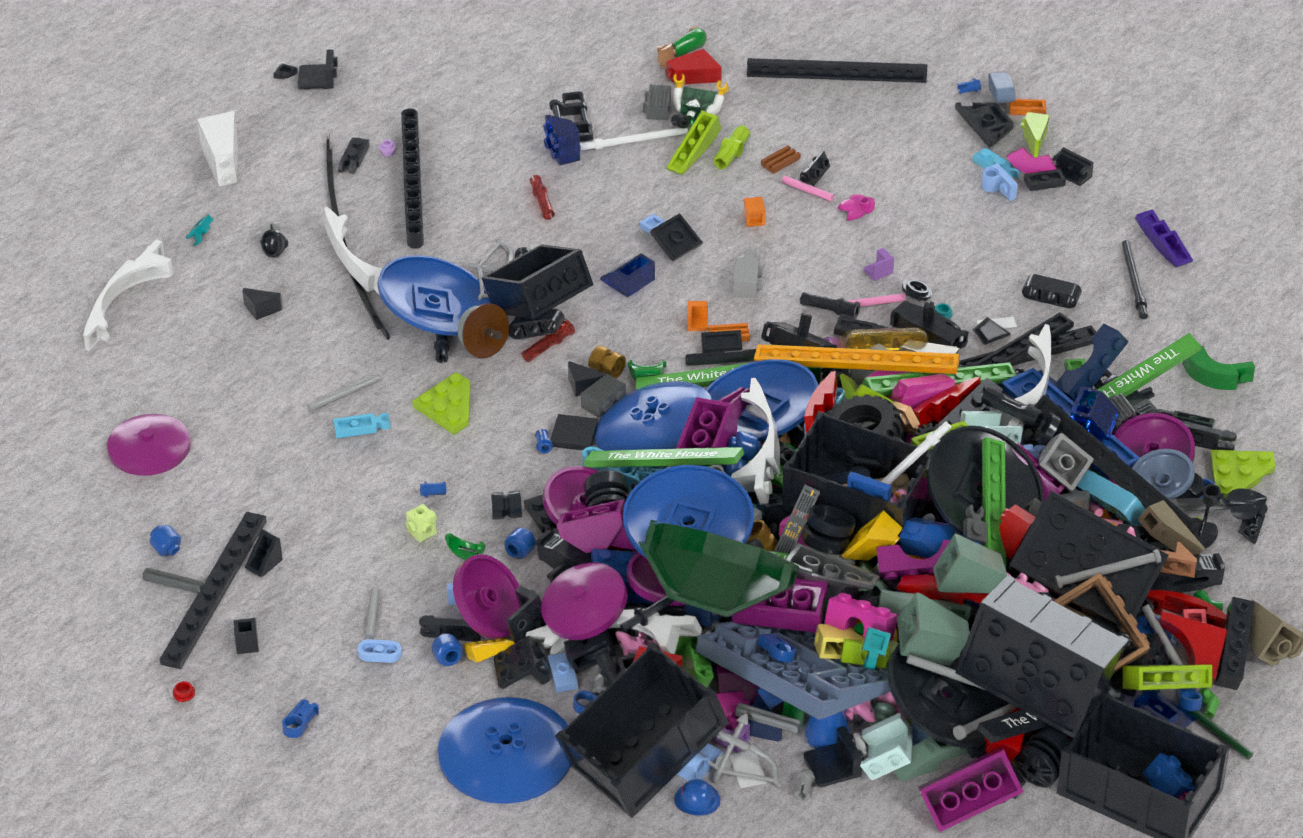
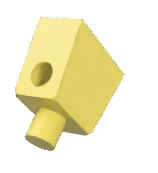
[814,624,864,659]

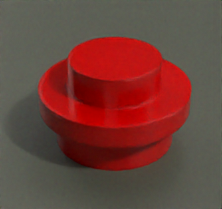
[173,681,195,702]

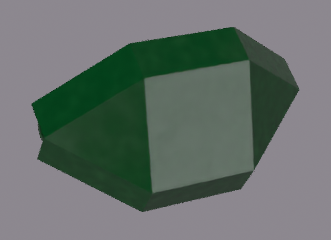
[638,520,799,617]

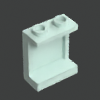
[960,411,1023,444]
[860,712,913,780]

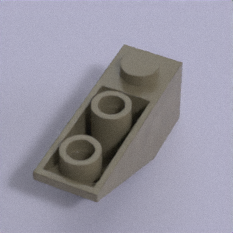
[1137,500,1205,555]

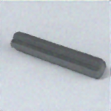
[143,568,203,593]
[735,703,801,733]

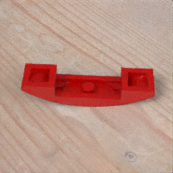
[1146,590,1226,629]

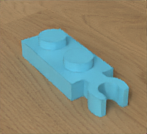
[972,148,1020,179]
[333,413,391,439]

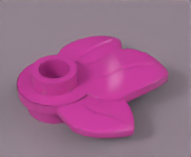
[838,194,875,221]

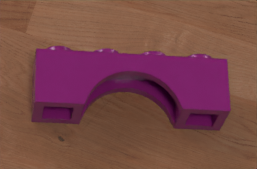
[877,540,950,580]

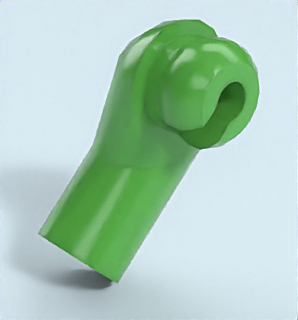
[1198,688,1219,719]

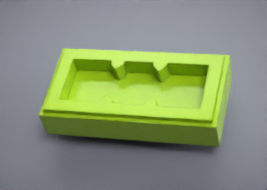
[840,638,890,668]

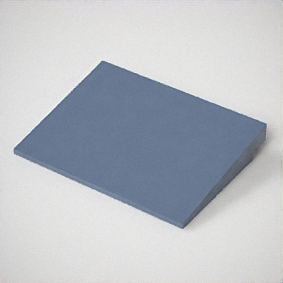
[696,621,891,720]

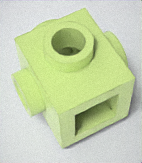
[405,504,437,543]

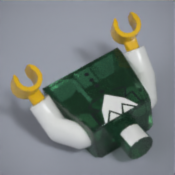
[673,74,729,124]

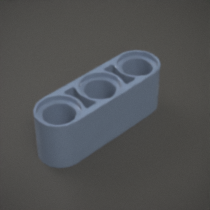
[988,72,1015,103]

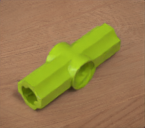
[713,125,750,170]

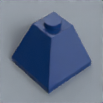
[900,517,956,558]

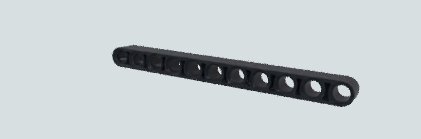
[401,108,424,249]

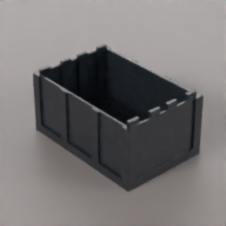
[782,411,932,548]
[1006,491,1169,633]
[955,575,1129,738]
[555,641,729,818]
[1057,693,1230,838]

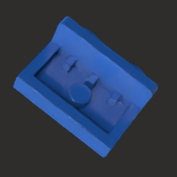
[1143,754,1195,799]

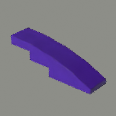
[1135,209,1193,267]

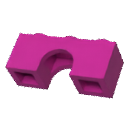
[825,593,898,642]

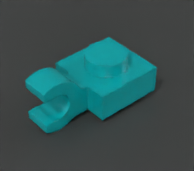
[186,214,214,246]
[862,627,891,670]

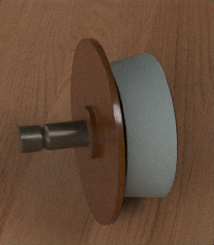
[457,303,509,358]

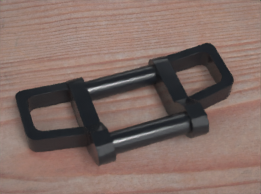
[549,91,593,142]

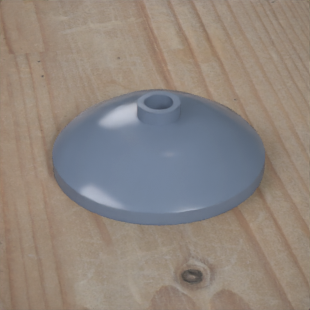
[1132,449,1195,500]

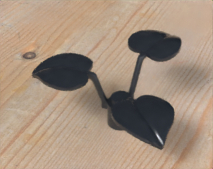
[1174,473,1267,549]

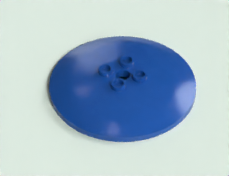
[378,255,490,336]
[706,359,818,442]
[595,381,712,451]
[623,465,754,558]
[438,697,571,804]

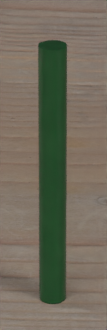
[1180,707,1254,760]

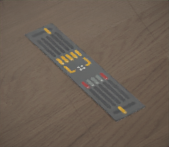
[774,485,820,554]

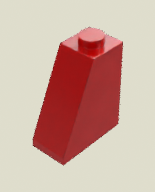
[665,49,722,84]

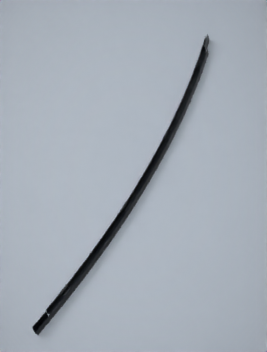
[326,133,390,340]

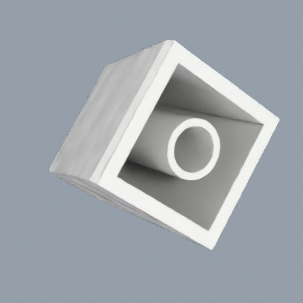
[197,111,238,187]

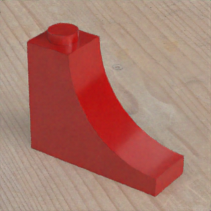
[1158,611,1227,684]

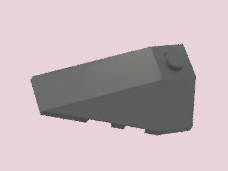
[786,543,880,589]

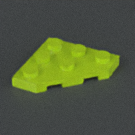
[412,371,471,435]
[1210,450,1276,497]

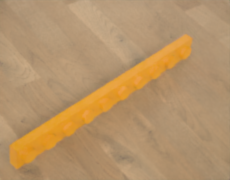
[754,344,960,374]

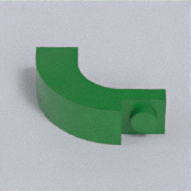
[1182,346,1255,390]

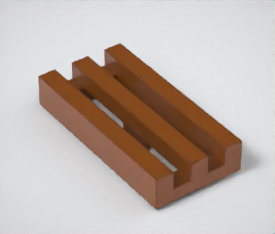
[761,145,801,174]

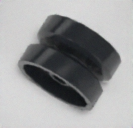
[801,504,856,555]

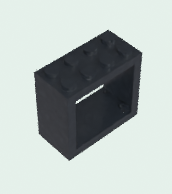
[481,244,594,320]

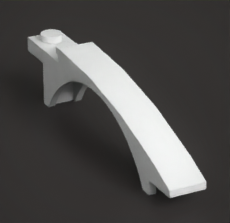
[324,207,382,294]
[83,240,173,351]
[990,324,1051,433]
[731,378,780,504]
[526,609,702,655]

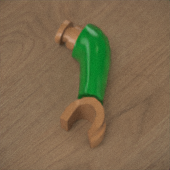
[656,26,707,68]

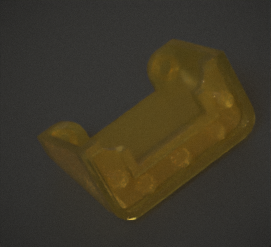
[843,327,928,350]

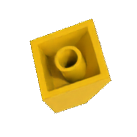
[841,510,902,561]

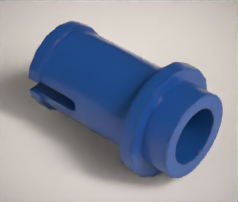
[957,78,981,94]
[535,429,553,454]
[420,481,447,498]

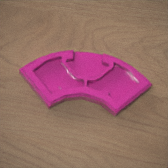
[1006,147,1057,174]

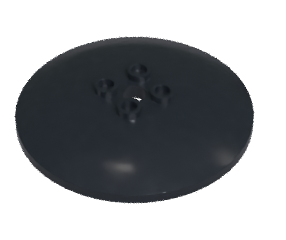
[926,426,1044,536]
[887,643,1010,748]

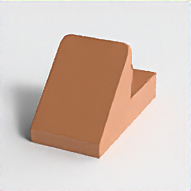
[1160,541,1197,577]

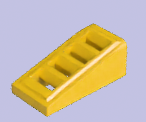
[464,638,515,663]

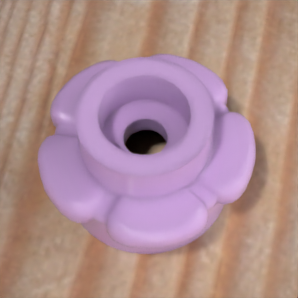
[378,140,397,156]

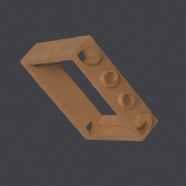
[1054,573,1150,673]

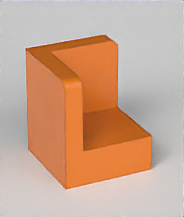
[743,197,766,227]
[688,301,708,331]

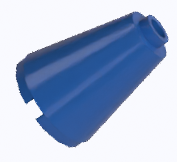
[804,710,850,749]

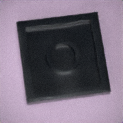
[650,213,703,262]
[550,414,598,450]

